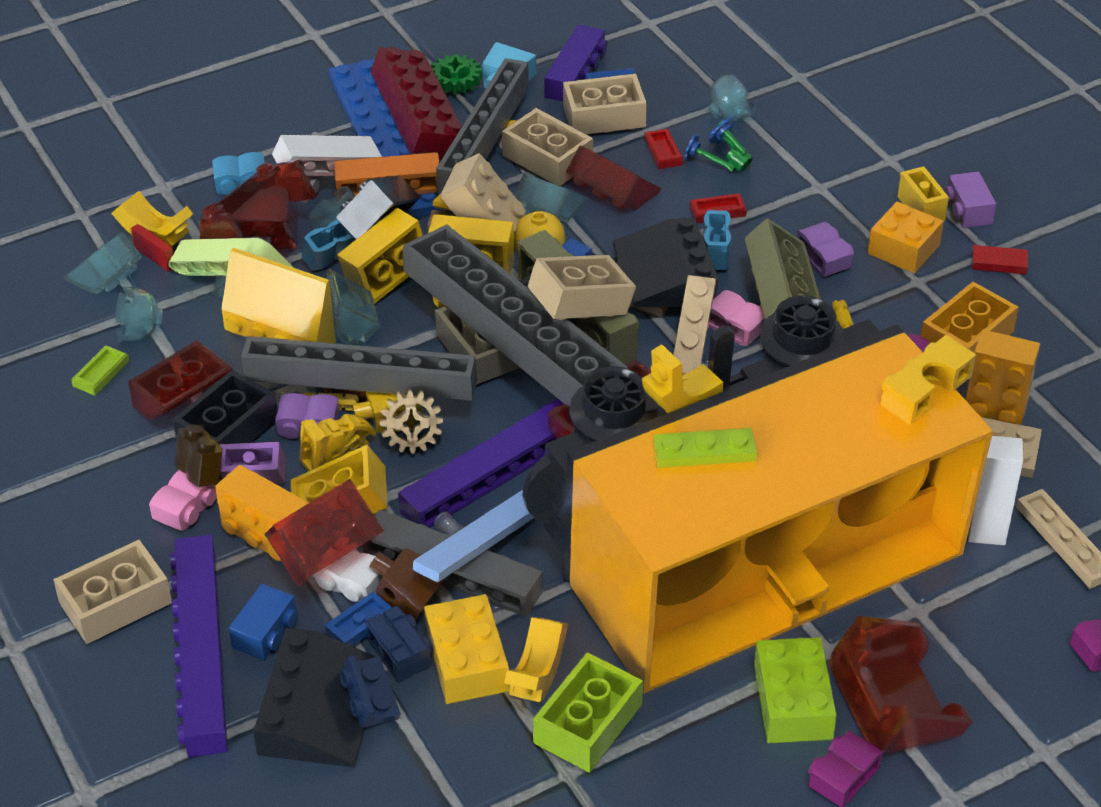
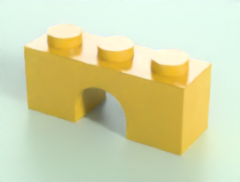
[880,335,977,425]

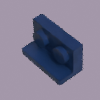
[340,655,401,728]

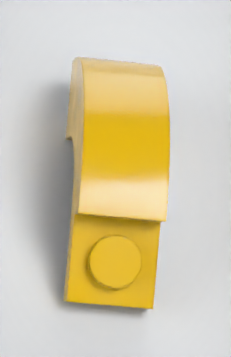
[111,191,193,246]
[642,344,723,413]
[504,617,568,702]

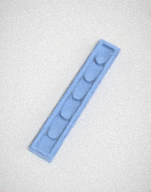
[413,490,534,582]

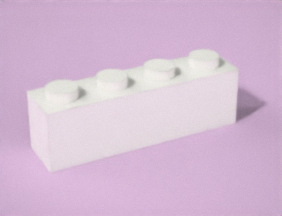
[272,135,382,176]
[968,436,1023,545]

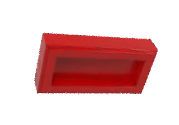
[644,129,683,170]
[689,193,747,223]
[131,224,173,272]
[972,245,1028,274]

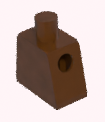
[369,548,446,621]

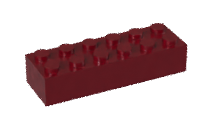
[371,47,462,160]

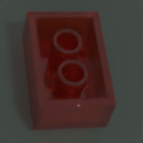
[264,479,384,587]

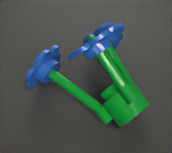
[683,116,753,173]

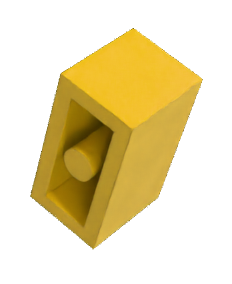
[897,166,949,222]

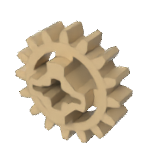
[379,389,443,454]

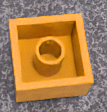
[868,201,944,274]

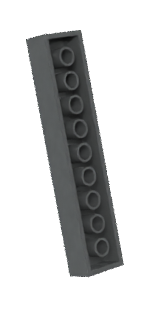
[403,224,628,408]

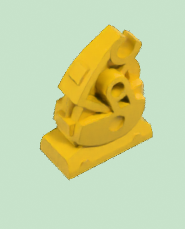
[299,414,377,471]

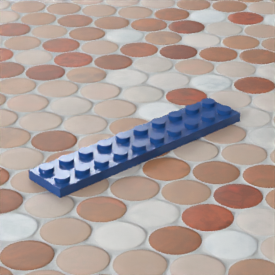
[328,59,445,218]

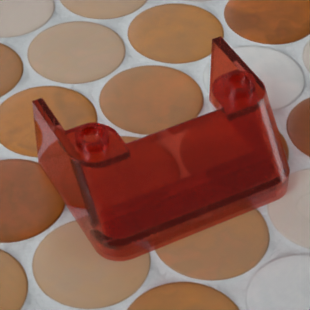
[199,160,317,239]

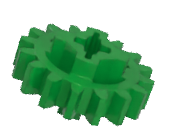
[431,54,482,94]

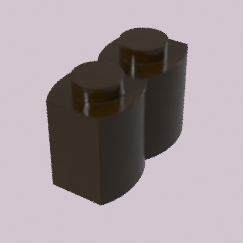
[174,425,223,487]

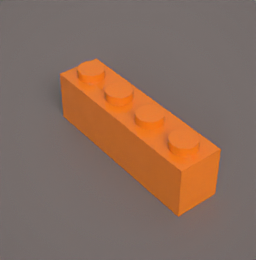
[334,152,439,201]

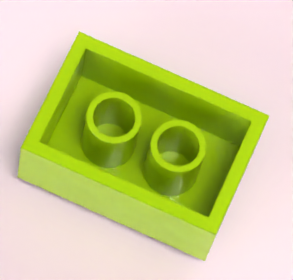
[754,637,836,743]
[533,652,643,773]

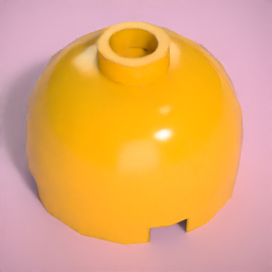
[514,211,566,254]

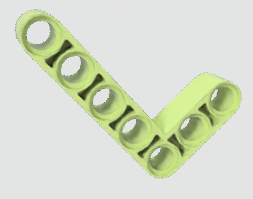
[168,238,294,276]

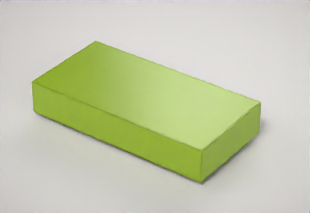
[71,345,129,396]

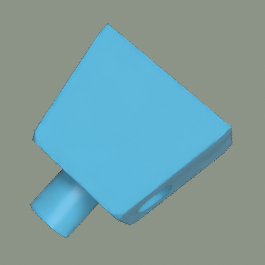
[482,42,537,89]

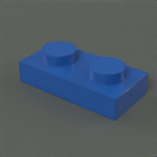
[325,591,392,646]

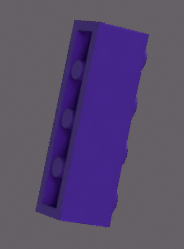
[544,24,608,102]

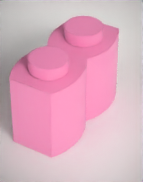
[708,290,765,346]
[149,470,217,531]

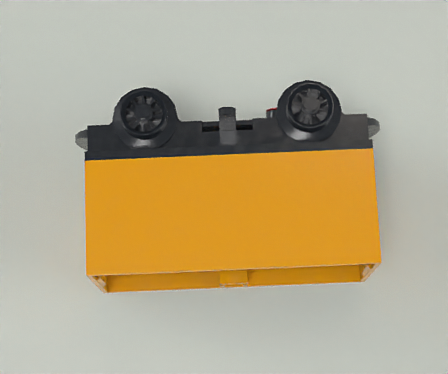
[522,295,993,694]

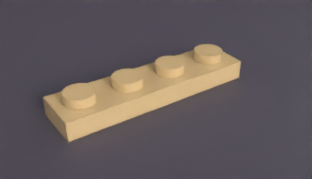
[674,275,716,375]
[1016,489,1101,589]

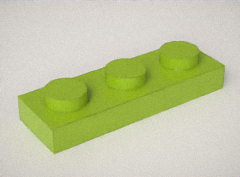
[653,428,757,468]

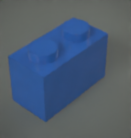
[229,584,298,661]

